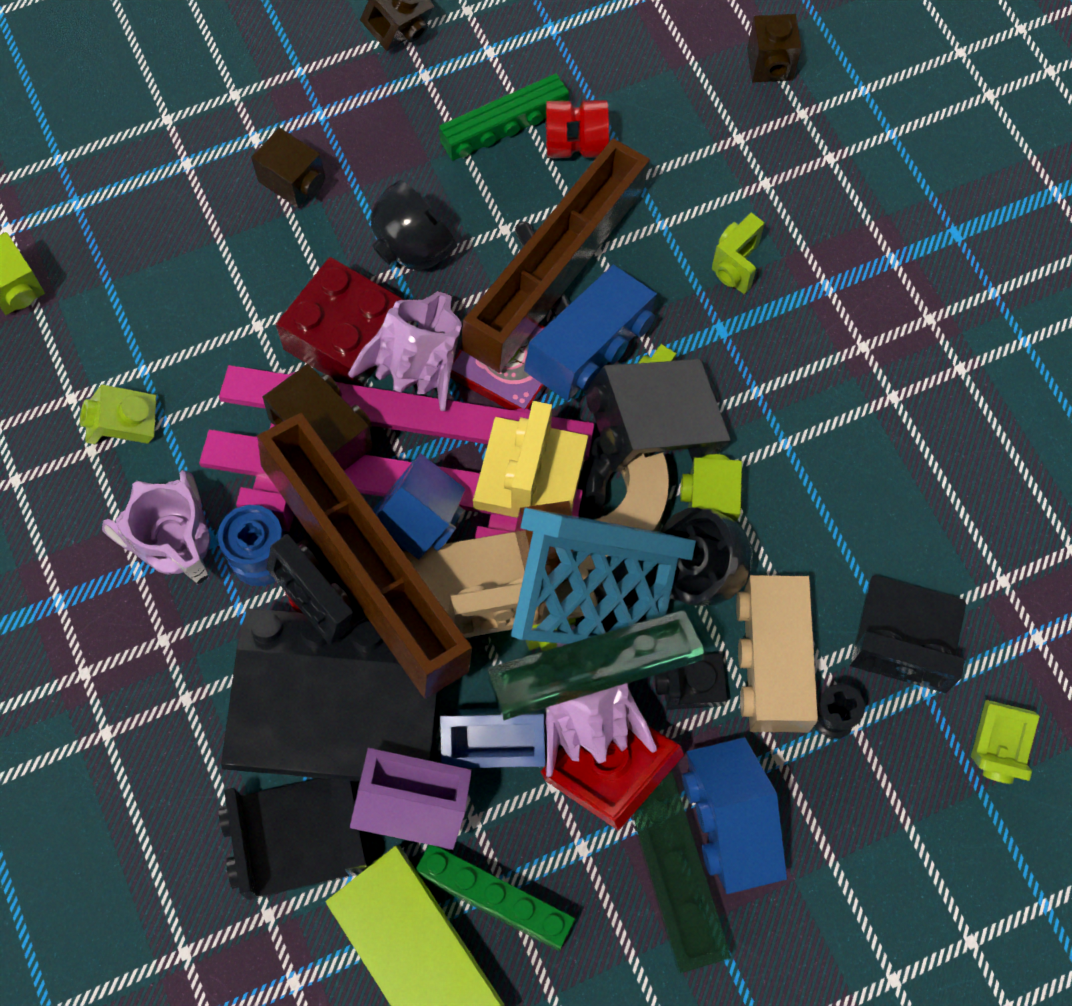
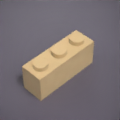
[736,575,818,733]

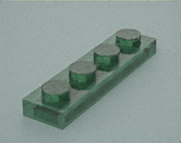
[487,610,703,720]
[631,770,731,975]

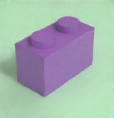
[350,748,471,850]

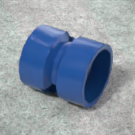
[218,505,285,586]

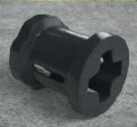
[814,684,865,740]

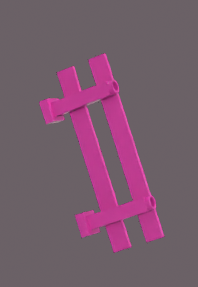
[199,365,594,539]

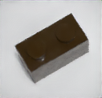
[262,363,373,470]

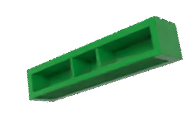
[439,73,569,161]
[416,845,575,952]

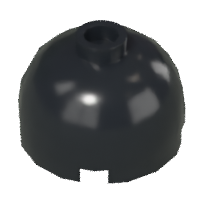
[371,180,457,271]
[653,508,753,606]

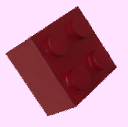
[276,257,408,386]

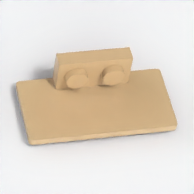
[403,532,598,638]

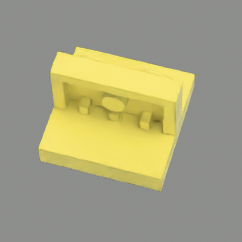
[473,401,588,518]

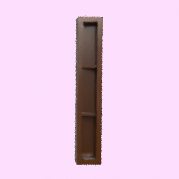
[461,138,650,373]
[257,413,472,699]

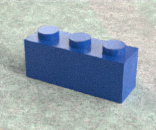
[524,264,657,402]

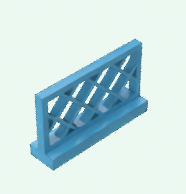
[511,508,696,652]

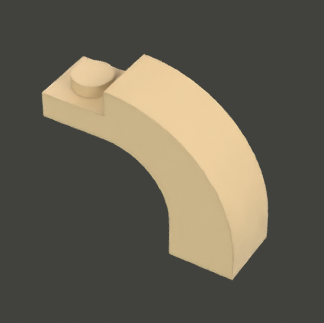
[585,452,669,574]

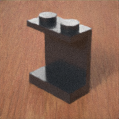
[586,359,731,472]
[219,778,369,900]

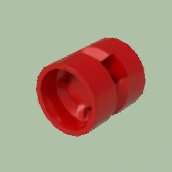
[546,100,609,158]

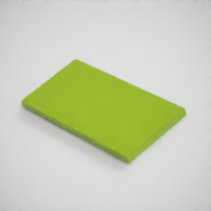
[325,845,505,1006]

